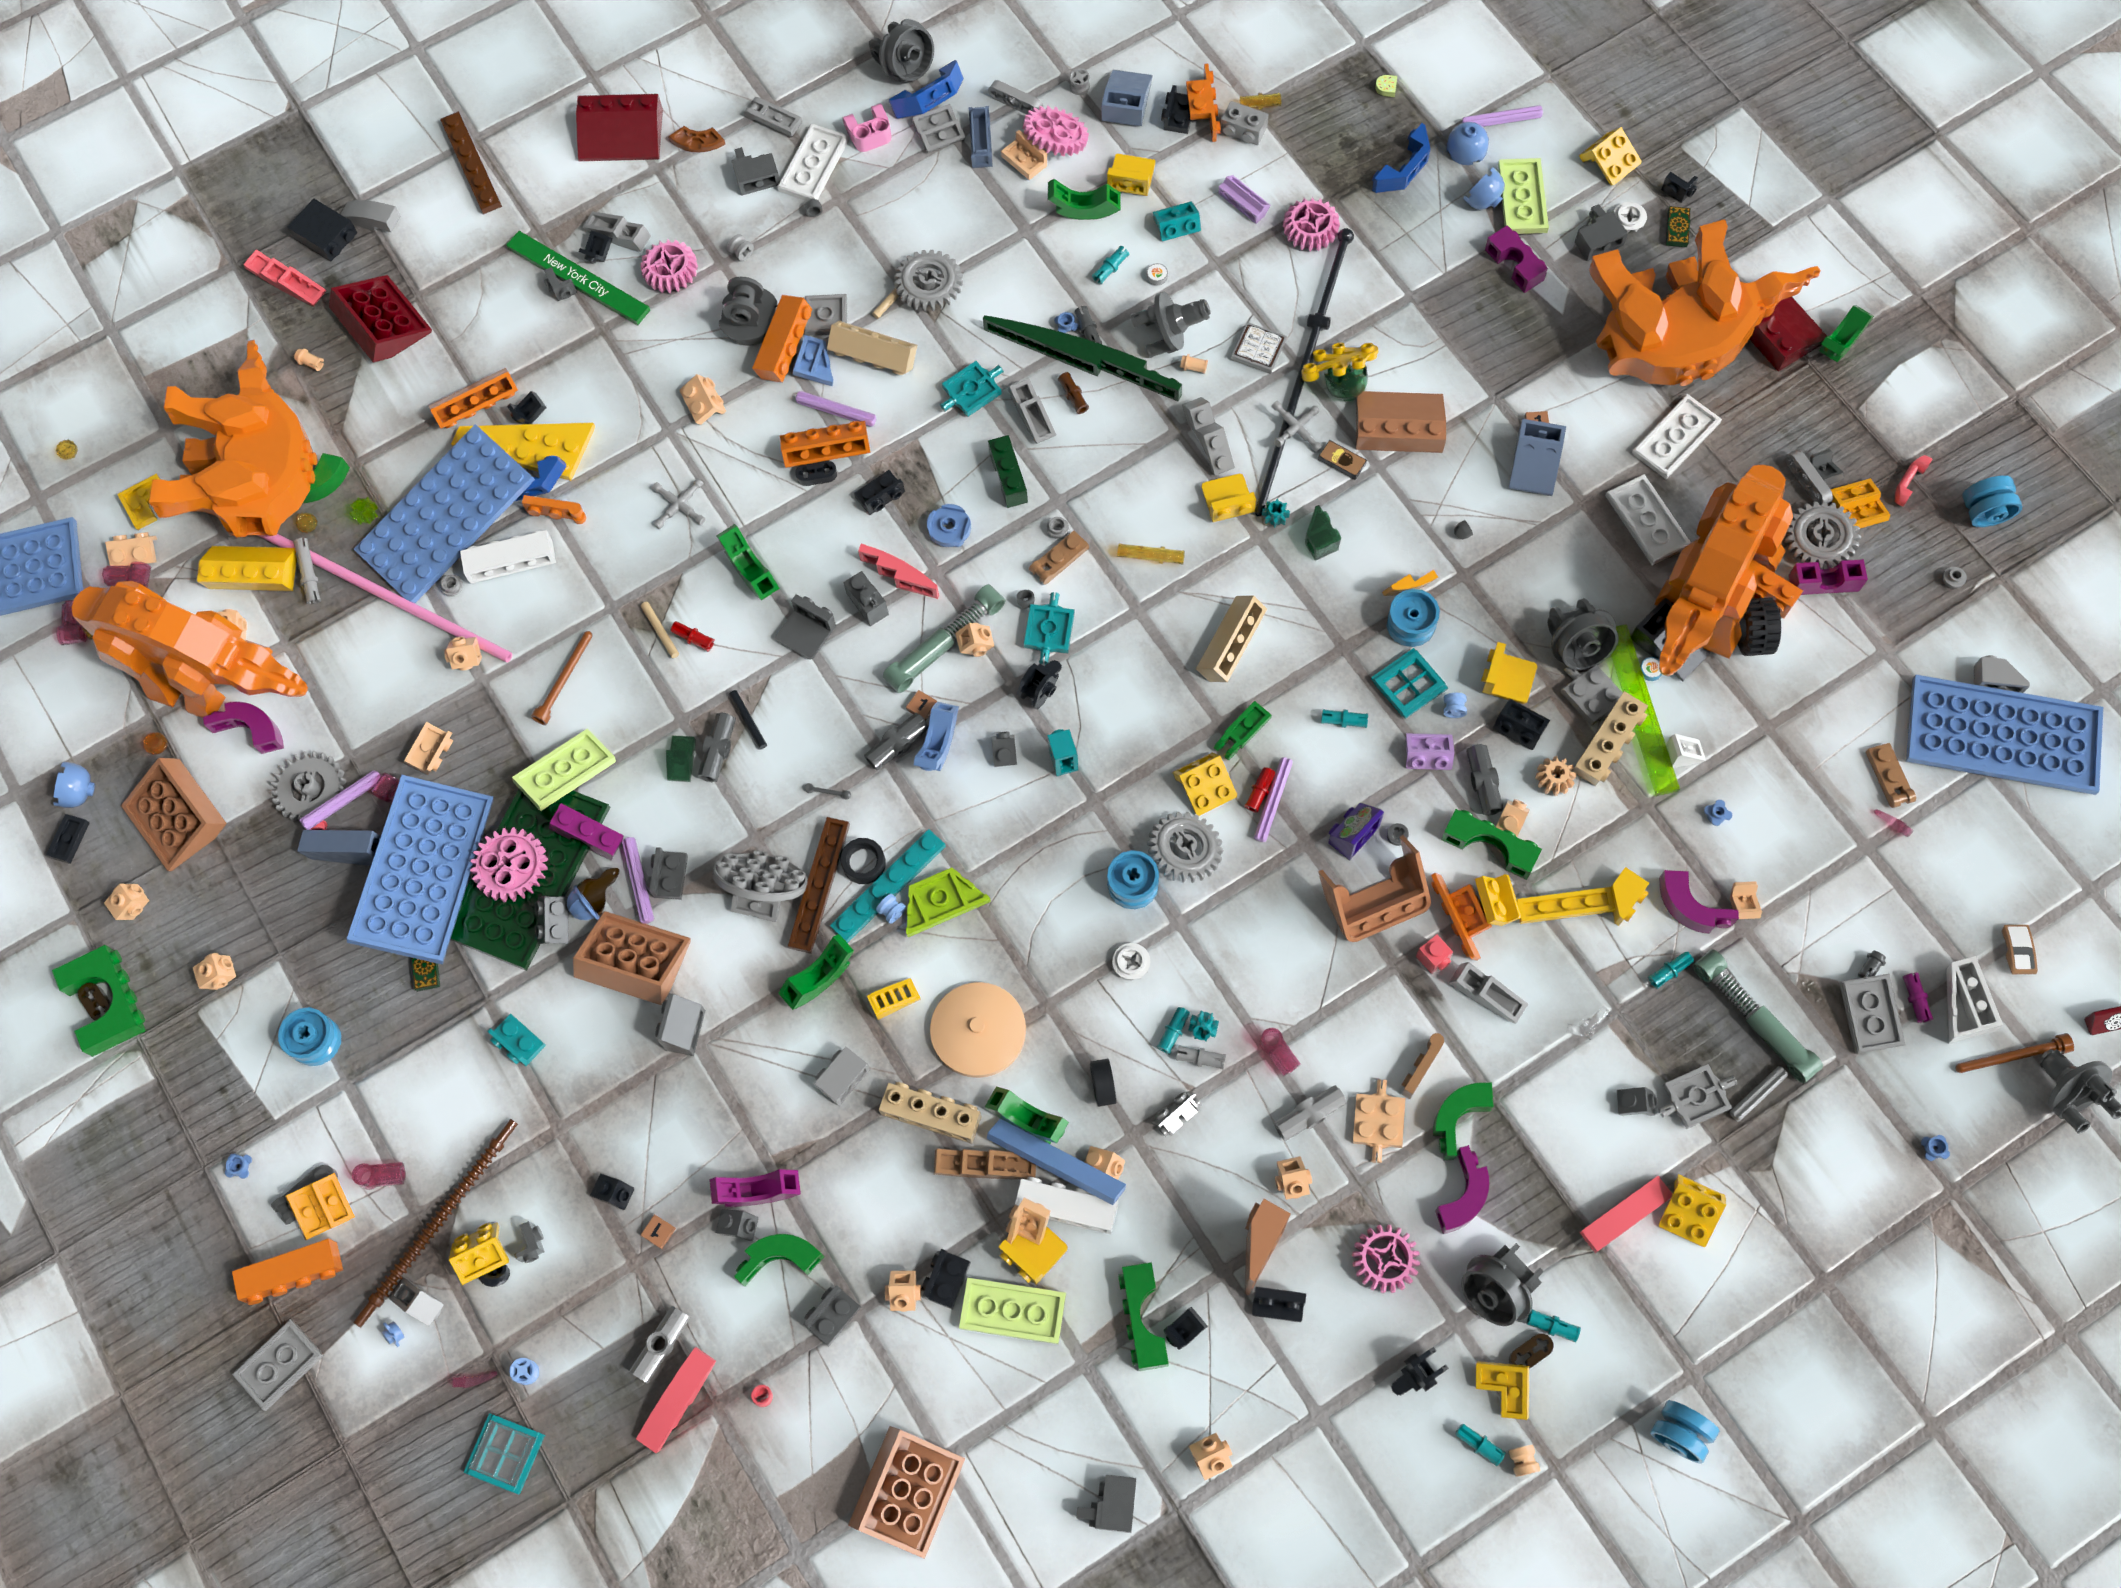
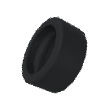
[841,838,886,884]
[1090,1058,1117,1107]

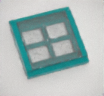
[1371,648,1448,719]
[463,1413,545,1495]

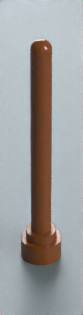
[530,631,592,725]
[1955,1033,2074,1073]

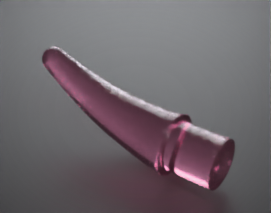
[1874,809,1913,837]
[452,1371,497,1388]

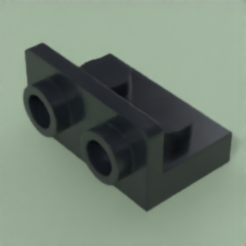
[1161,85,1191,134]
[854,470,905,515]
[1493,699,1550,750]
[921,1249,971,1310]
[1252,1287,1306,1322]

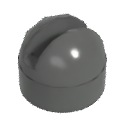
[805,198,823,217]
[1454,520,1473,540]
[1017,590,1035,609]

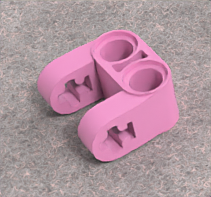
[842,103,892,152]

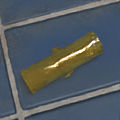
[1240,92,1281,110]

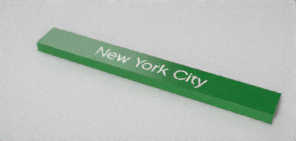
[506,231,651,325]

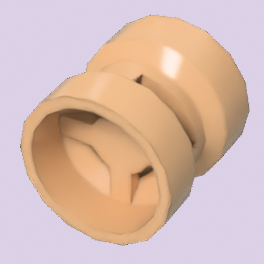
[1508,1445,1541,1477]

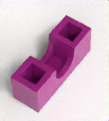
[1485,225,1548,293]
[1788,559,1868,595]
[549,803,624,861]

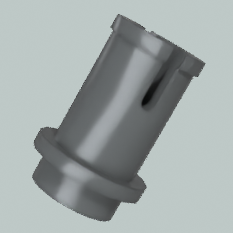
[1858,950,1886,978]

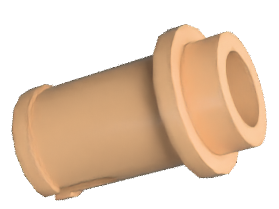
[294,349,324,371]
[1180,354,1208,374]

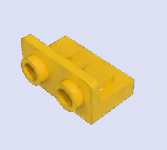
[1475,874,1521,926]

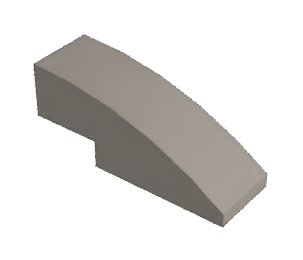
[341,200,401,233]
[583,211,651,252]
[1008,378,1056,444]
[1449,962,1528,1024]

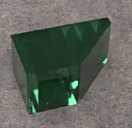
[1305,505,1341,561]

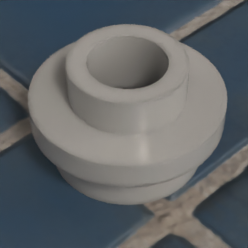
[1047,517,1069,538]
[1943,567,1967,589]
[440,575,463,596]

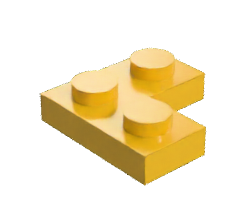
[117,473,161,530]
[1476,1361,1529,1420]

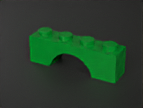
[1441,809,1542,880]
[1118,1262,1169,1371]

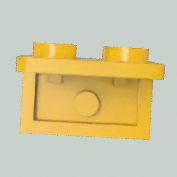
[1202,473,1256,522]
[1481,642,1537,704]
[998,1227,1068,1285]

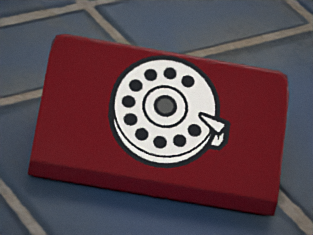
[2084,1006,2121,1035]

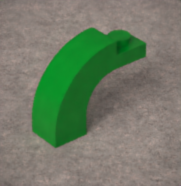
[1048,179,1121,220]
[1819,305,1874,362]
[303,453,350,503]
[716,524,780,601]
[778,934,854,1010]
[1433,1082,1494,1160]
[984,1086,1069,1144]
[734,1234,824,1286]

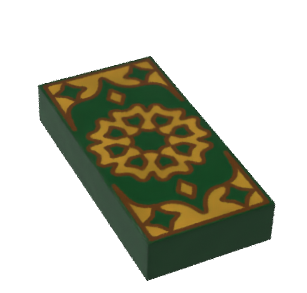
[1666,206,1691,248]
[412,958,440,992]

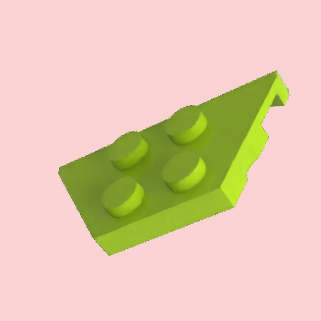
[906,867,991,938]

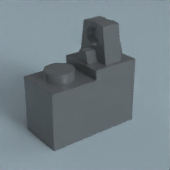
[731,147,780,196]
[1575,204,1628,261]
[843,571,889,627]
[1076,1475,1136,1533]

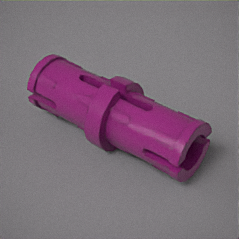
[1903,972,1933,1023]

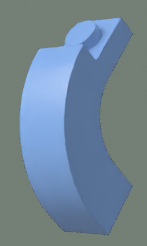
[914,702,959,771]

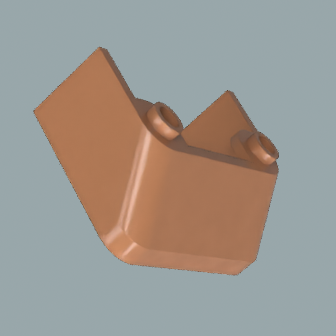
[1318,835,1431,942]

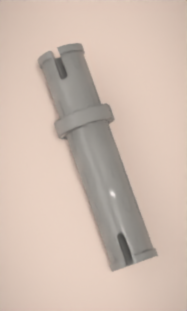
[293,538,321,604]

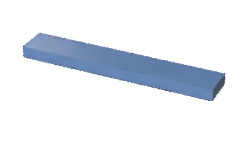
[987,1118,1126,1205]

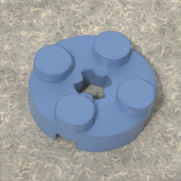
[927,504,971,547]

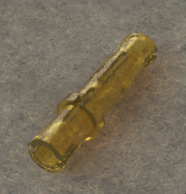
[1117,543,1185,565]

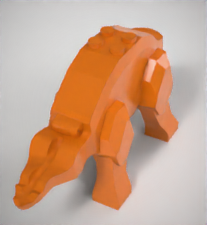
[1589,219,1821,386]
[149,340,317,537]
[1654,465,1793,676]
[71,581,308,718]

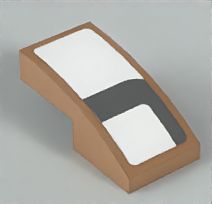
[2002,925,2038,974]

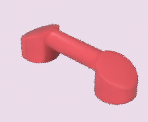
[1895,455,1932,507]

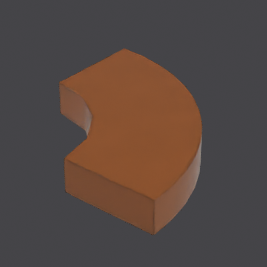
[668,126,726,152]

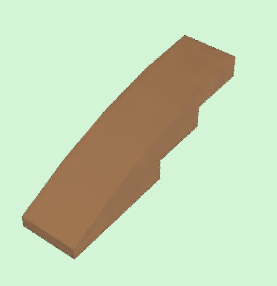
[933,1149,1036,1180]

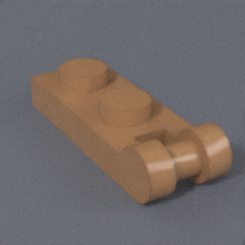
[1029,531,1089,585]
[1865,743,1916,808]
[1401,1033,1444,1099]

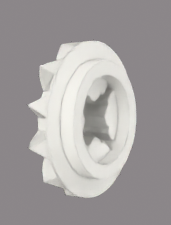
[1614,202,1647,232]
[1112,943,1150,981]

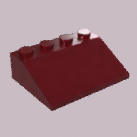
[576,94,663,161]
[329,275,432,363]
[1750,297,1827,371]

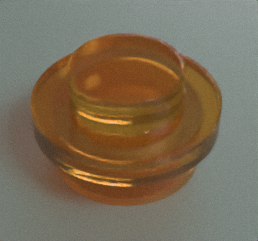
[144,733,168,755]

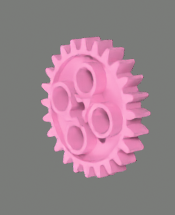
[1022,106,1089,156]
[470,827,548,902]

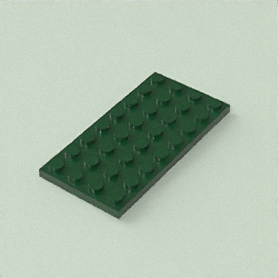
[450,789,611,971]

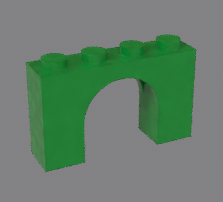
[52,945,146,1057]

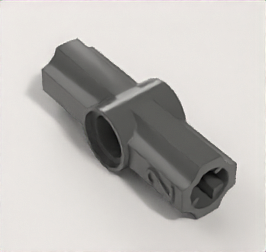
[697,712,736,783]
[864,713,929,771]
[1466,744,1503,816]

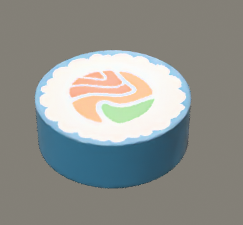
[1639,657,1662,681]

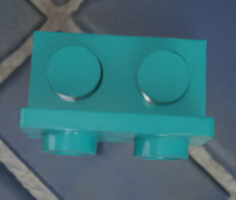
[1153,201,1201,241]
[487,1013,546,1066]

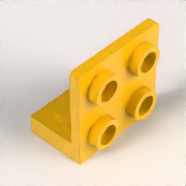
[1579,127,1642,186]
[1107,154,1156,196]
[1172,752,1237,816]
[1659,1174,1726,1247]
[449,1222,509,1285]

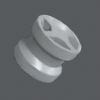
[1069,68,1090,95]
[727,234,754,261]

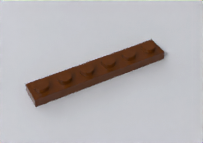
[440,111,502,214]
[788,817,850,954]

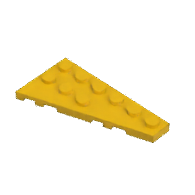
[451,423,595,481]

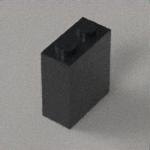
[287,198,357,262]

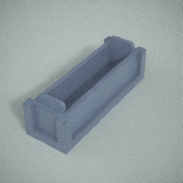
[968,106,993,168]

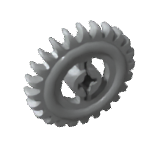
[894,250,963,312]
[1785,501,1861,569]
[270,751,346,821]
[1147,812,1224,883]

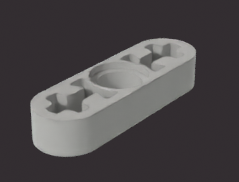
[988,80,1044,114]
[1786,449,1833,505]

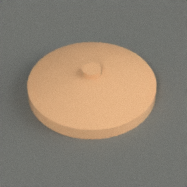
[930,982,1026,1078]

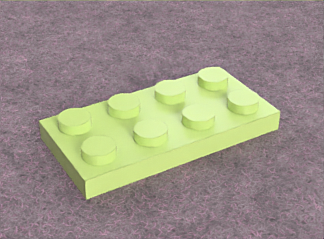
[1498,158,1549,234]
[512,729,616,811]
[959,1278,1066,1345]

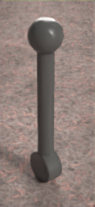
[805,783,851,799]

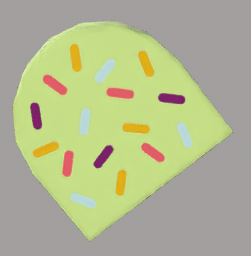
[1375,75,1397,97]

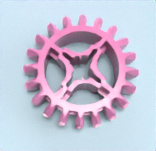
[1283,197,1340,252]
[640,239,698,294]
[1352,1225,1420,1294]

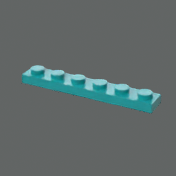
[830,829,946,943]

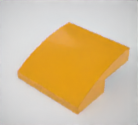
[1830,478,1890,528]
[1382,570,1438,596]
[285,1173,355,1240]

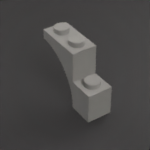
[1182,397,1235,476]

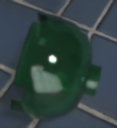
[1324,364,1368,402]

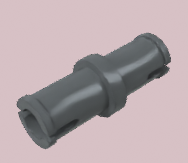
[1075,306,1102,344]

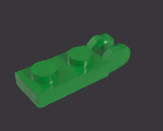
[1214,701,1272,760]

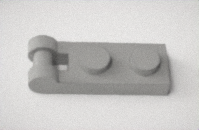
[744,97,802,137]

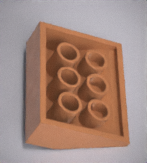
[1356,391,1446,453]
[121,758,227,871]
[573,911,691,1005]
[1245,1199,1291,1296]
[848,1426,965,1559]

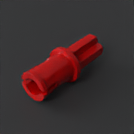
[670,621,715,652]
[1244,767,1275,813]

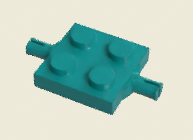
[940,361,1004,417]
[1024,592,1075,665]

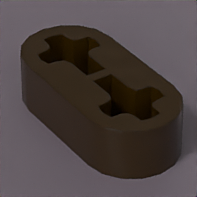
[78,983,112,1021]
[1509,1334,1554,1369]

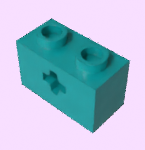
[1047,729,1078,776]

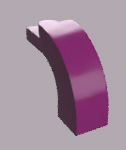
[203,702,284,754]
[1659,870,1739,934]
[1435,1145,1489,1234]
[709,1169,801,1207]

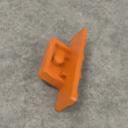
[1186,63,1220,142]
[1431,873,1492,961]

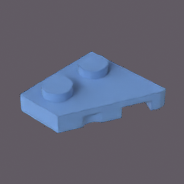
[793,335,834,386]

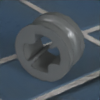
[1387,823,1409,846]

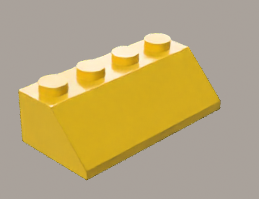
[197,546,297,591]

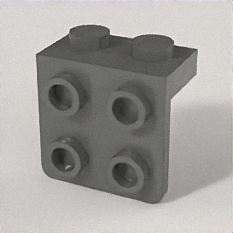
[776,594,836,660]

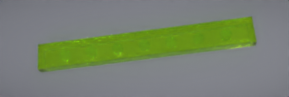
[1611,624,1680,796]

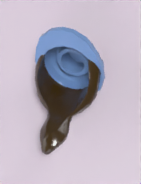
[567,868,620,920]

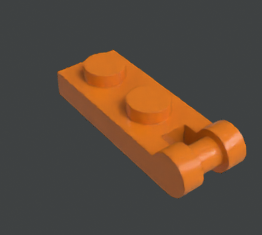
[522,495,586,524]

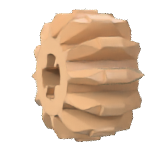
[1535,756,1576,796]

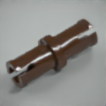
[1058,372,1089,414]

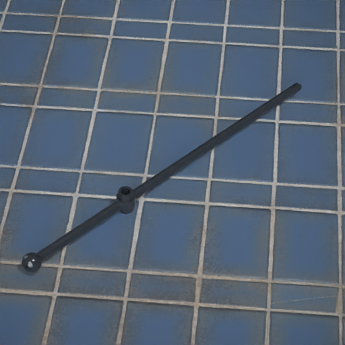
[1255,228,1354,516]

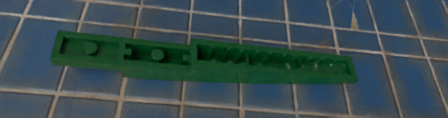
[983,315,1182,402]

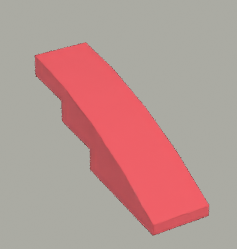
[244,249,326,307]
[858,543,939,599]
[1579,1176,1673,1253]
[636,1347,716,1453]

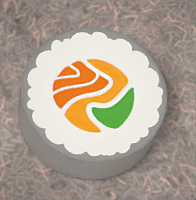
[1147,263,1168,285]

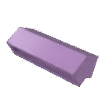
[1219,175,1271,224]

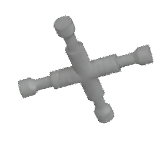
[1271,401,1322,452]
[652,478,705,529]

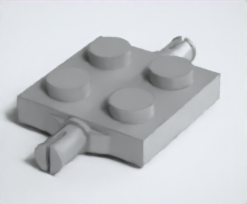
[1561,665,1623,726]
[1658,1064,1737,1129]

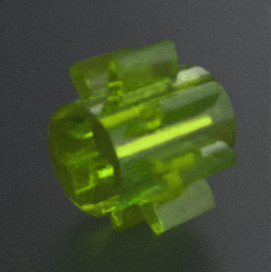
[349,497,378,525]

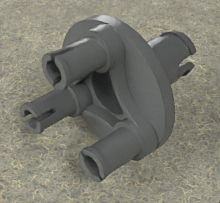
[1131,292,1211,358]
[2038,1049,2121,1134]

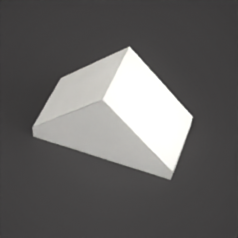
[1664,734,1706,769]

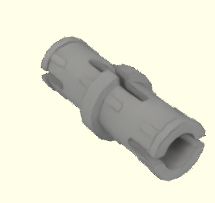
[1176,1045,1226,1070]

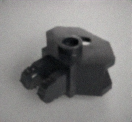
[1017,660,1062,710]
[1391,1347,1449,1396]

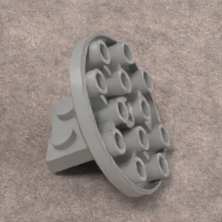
[713,850,807,922]

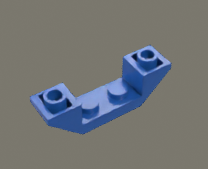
[889,60,964,119]
[1372,123,1430,193]
[514,456,566,502]

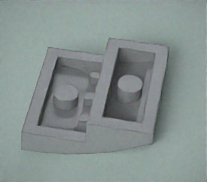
[912,104,965,153]

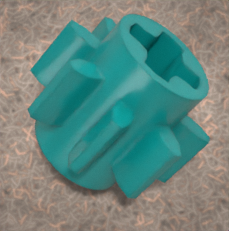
[1262,499,1290,528]
[1188,1010,1219,1042]

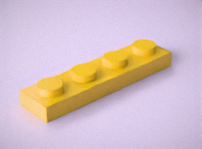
[1516,887,1615,924]

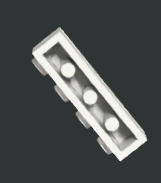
[460,530,556,584]
[1015,1177,1118,1234]

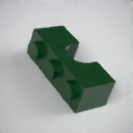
[988,435,1028,508]

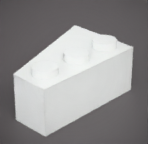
[1946,956,2003,1044]

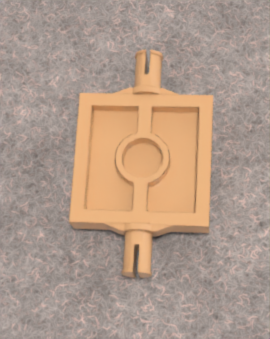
[1353,1079,1406,1163]

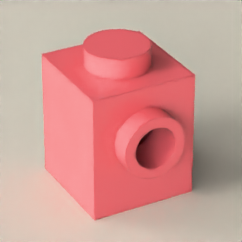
[1416,934,1453,974]

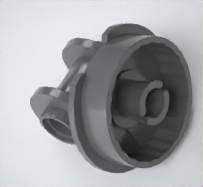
[869,19,934,82]
[719,277,778,346]
[1547,598,1618,670]
[1461,1243,1544,1326]

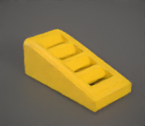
[867,978,921,1020]

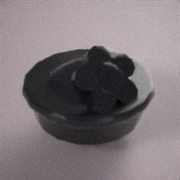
[479,1265,510,1287]

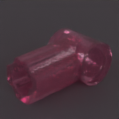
[102,561,151,588]
[56,600,87,646]
[371,772,399,802]
[1259,1028,1301,1077]
[352,1162,406,1190]

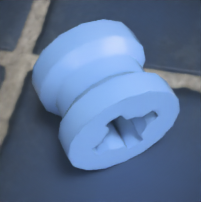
[1444,692,1467,718]
[876,894,906,924]
[509,1358,539,1385]

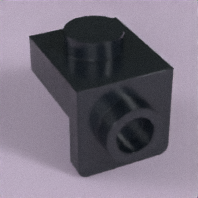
[1661,172,1698,203]
[579,230,613,263]
[507,391,547,424]
[590,1173,634,1210]
[1163,1307,1208,1350]

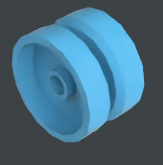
[1962,475,2022,527]
[1386,589,1440,647]
[1107,850,1159,910]
[278,1007,341,1066]
[1650,1400,1720,1464]

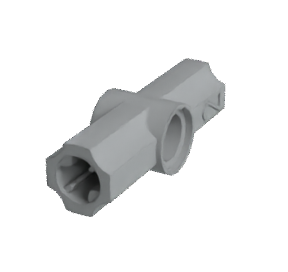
[1274,1085,1347,1141]
[629,1306,691,1384]

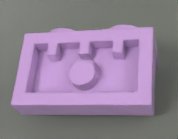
[1405,733,1454,770]

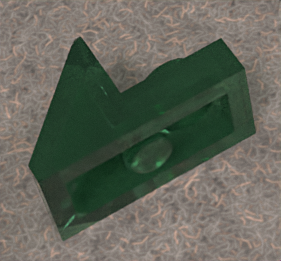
[666,736,696,782]

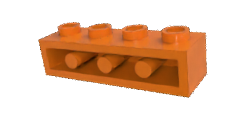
[752,295,812,383]
[428,368,518,429]
[780,421,871,468]
[1748,559,1803,618]
[232,1238,343,1305]

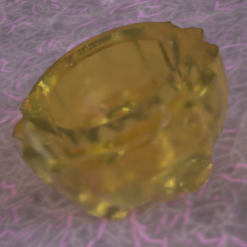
[56,439,78,460]
[296,513,318,533]

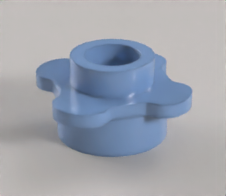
[1054,312,1078,333]
[1704,800,1733,826]
[1921,1135,1950,1161]
[225,1154,252,1179]
[382,1321,405,1347]

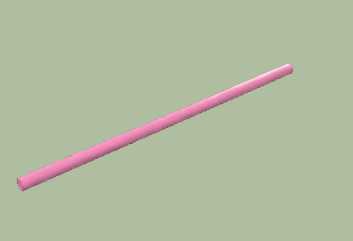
[257,534,512,662]

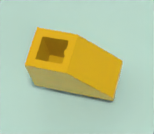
[1611,867,1649,926]

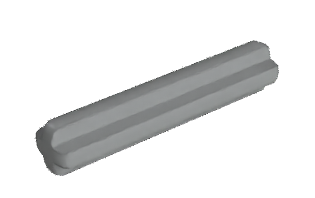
[1730,1066,1788,1121]

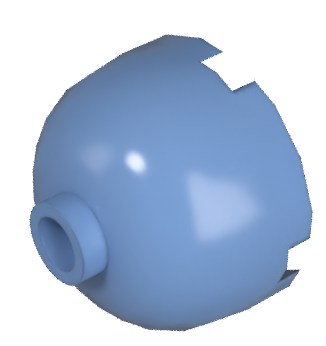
[1446,122,1489,165]
[1463,167,1505,210]
[54,762,95,808]

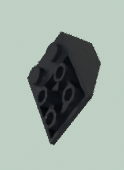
[1630,598,1712,682]

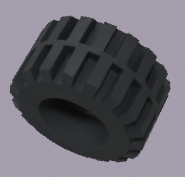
[1737,597,1781,656]

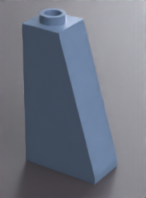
[297,830,381,866]

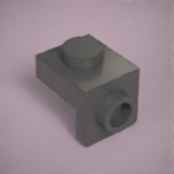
[544,267,577,301]
[1810,449,1844,485]
[992,731,1017,767]
[1617,1087,1658,1116]
[715,1209,758,1241]
[514,1221,545,1263]

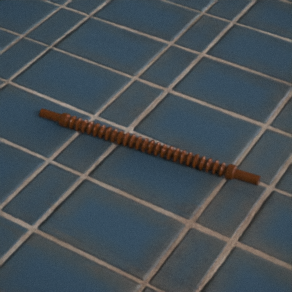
[353,1119,518,1328]

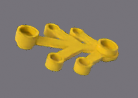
[1301,342,1379,382]

